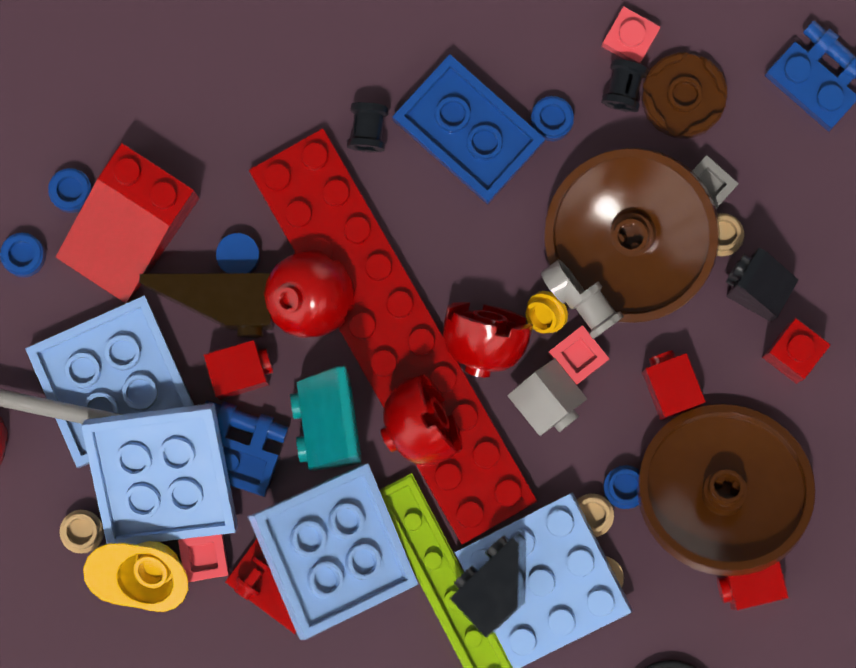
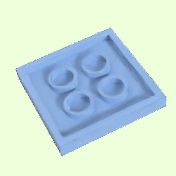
[25,295,194,468]
[81,403,238,545]
[248,463,418,640]
[455,492,633,668]

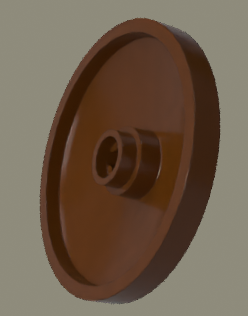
[545,148,720,323]
[637,404,815,576]

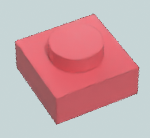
[601,6,661,64]
[548,325,609,385]
[178,534,230,583]

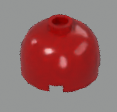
[264,250,354,338]
[443,302,533,378]
[380,374,463,464]

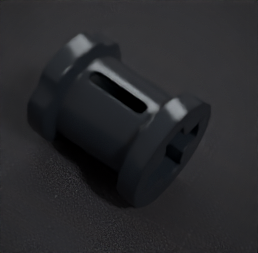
[601,59,649,112]
[347,102,389,153]

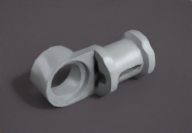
[541,259,624,339]

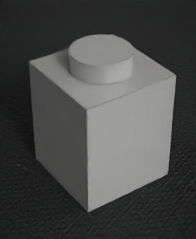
[507,358,587,436]

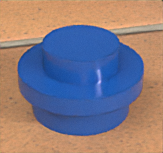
[603,465,639,509]

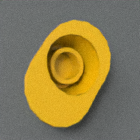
[83,541,189,612]

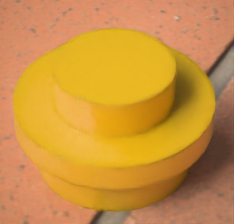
[525,291,568,334]

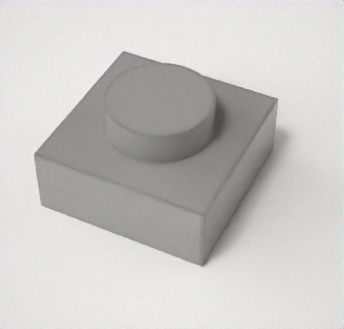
[692,155,739,209]

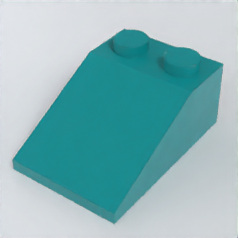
[290,366,362,471]

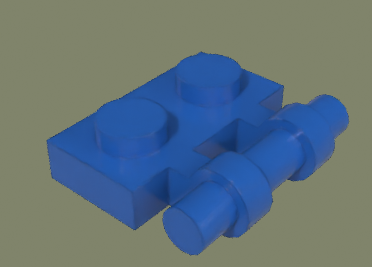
[765,20,856,132]
[205,400,289,497]

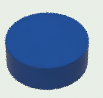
[531,96,574,141]
[48,168,93,213]
[0,233,46,277]
[216,233,260,273]

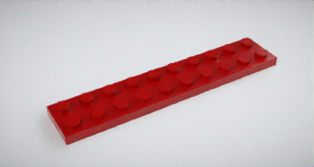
[249,128,538,545]

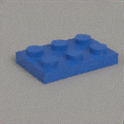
[392,54,546,205]

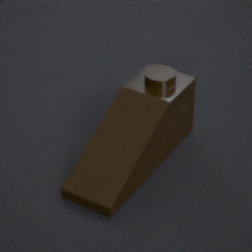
[139,273,274,338]

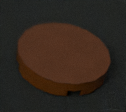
[641,52,728,139]

